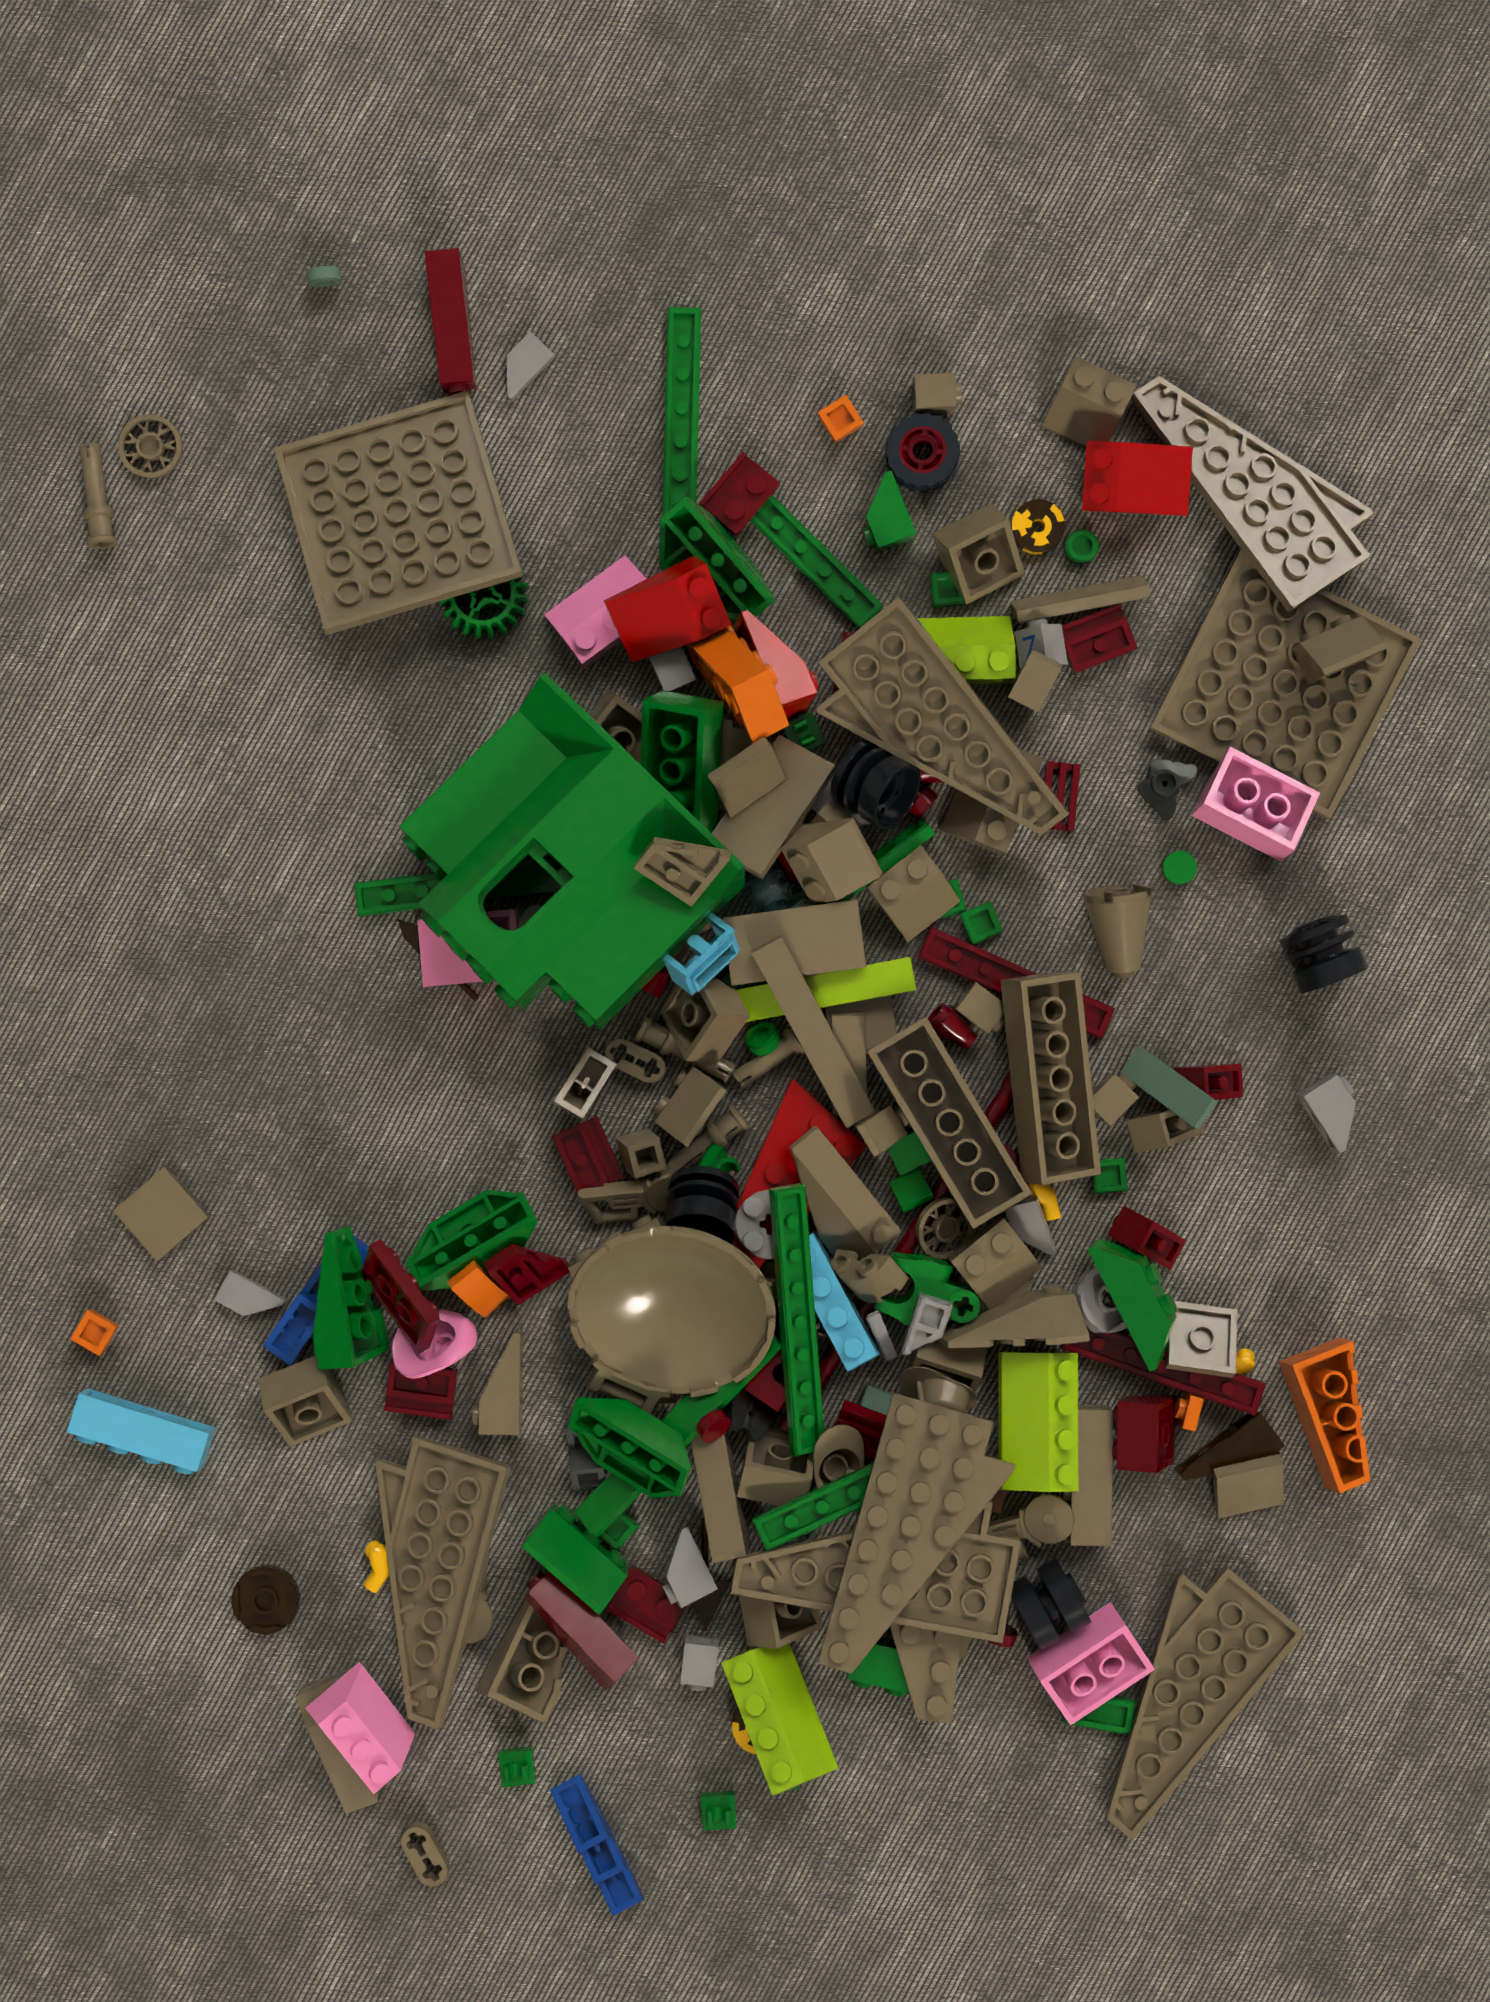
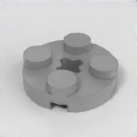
[735,1190,774,1259]
[1071,1266,1127,1333]

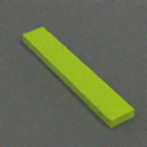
[736,957,917,1022]

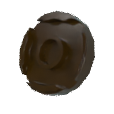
[231,1564,301,1635]

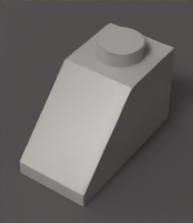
[1296,1074,1356,1153]
[662,1527,718,1608]

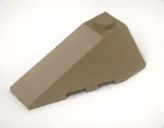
[789,1125,902,1256]
[937,1284,1090,1348]
[476,1567,566,1724]
[295,1663,379,1814]

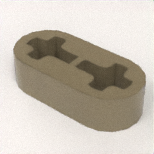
[605,1039,666,1083]
[401,1821,449,1887]

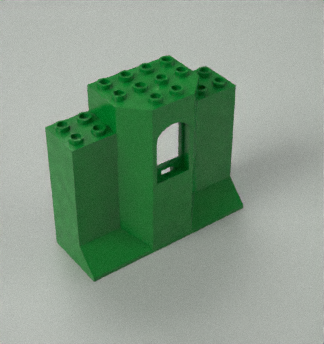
[399,672,745,1030]

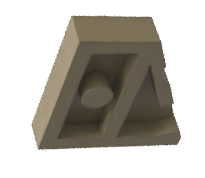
[634,837,732,907]

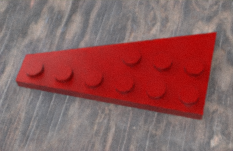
[731,1078,867,1268]

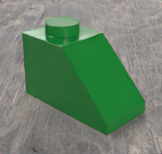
[861,470,916,554]

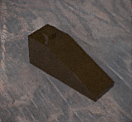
[1174,1411,1285,1480]

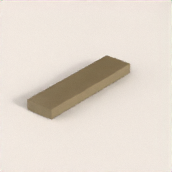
[1010,575,1150,623]

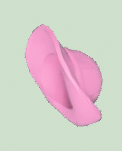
[391,1309,477,1379]

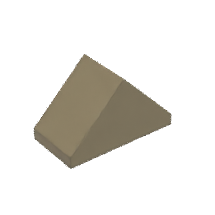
[1007,649,1063,712]
[553,1047,617,1121]

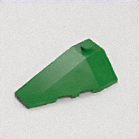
[313,1226,389,1370]

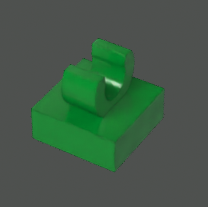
[782,712,826,751]
[698,1143,741,1174]
[498,1746,536,1788]
[701,1791,737,1831]

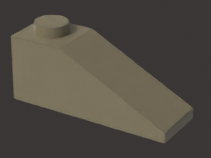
[473,1329,523,1435]

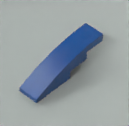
[263,1235,369,1365]
[550,1774,645,1916]

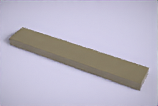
[751,935,876,1128]

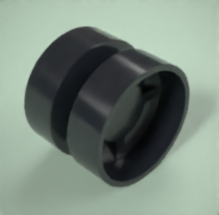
[1011,1558,1092,1651]

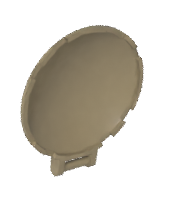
[567,1226,776,1414]

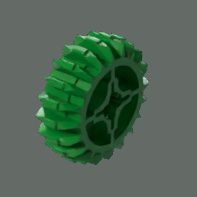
[439,570,530,640]

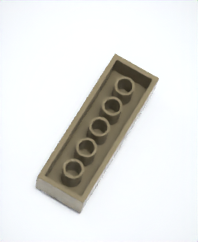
[1000,971,1101,1185]
[867,1017,1032,1229]

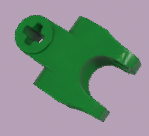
[873,1252,980,1325]

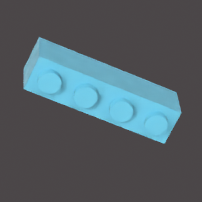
[809,1233,882,1371]
[67,1388,216,1474]

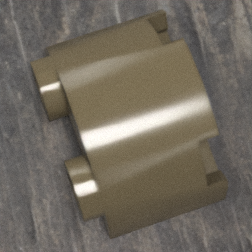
[831,1249,909,1303]

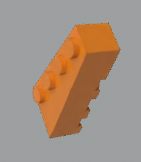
[685,625,789,743]
[1278,1337,1370,1493]

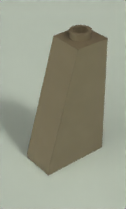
[691,1431,751,1563]

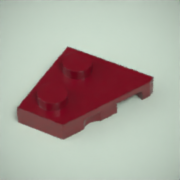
[483,1244,570,1306]

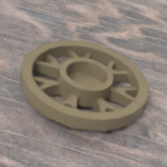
[118,414,183,479]
[916,1197,975,1259]

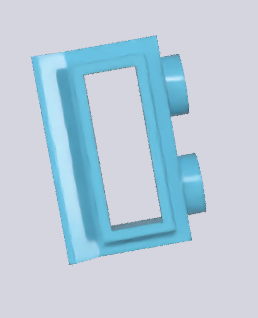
[663,912,740,995]

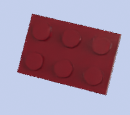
[362,1239,440,1354]

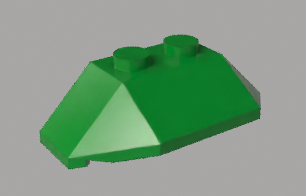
[659,496,775,620]
[406,1190,538,1291]
[1087,1239,1177,1372]
[568,1397,691,1498]

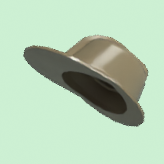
[898,1366,977,1413]
[813,1425,865,1488]

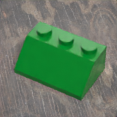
[521,1502,629,1615]

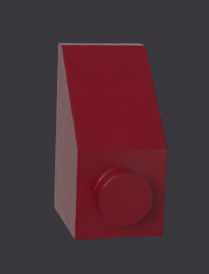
[1173,1063,1243,1100]
[1108,1206,1187,1270]

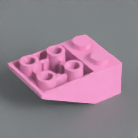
[417,909,520,987]

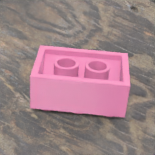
[544,555,646,670]
[1191,747,1320,862]
[1026,1602,1155,1725]
[305,1662,416,1794]

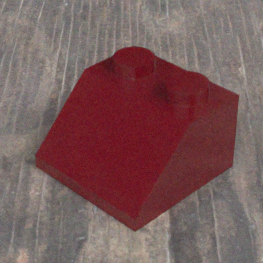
[1112,1395,1176,1473]

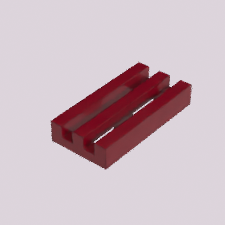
[1044,761,1081,832]

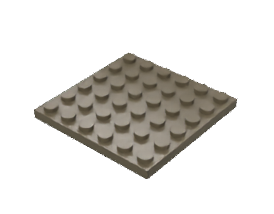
[274,391,523,635]
[1149,548,1421,820]

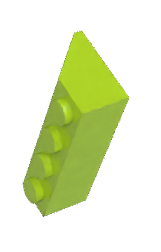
[917,616,1016,685]
[998,1352,1079,1492]
[721,1643,839,1796]

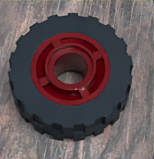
[885,413,960,493]

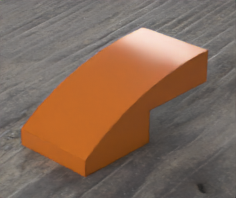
[447,1260,510,1318]

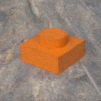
[817,395,864,443]
[70,1308,120,1356]
[1174,1391,1204,1432]

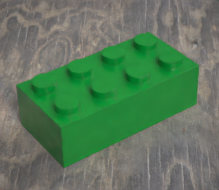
[641,690,723,833]

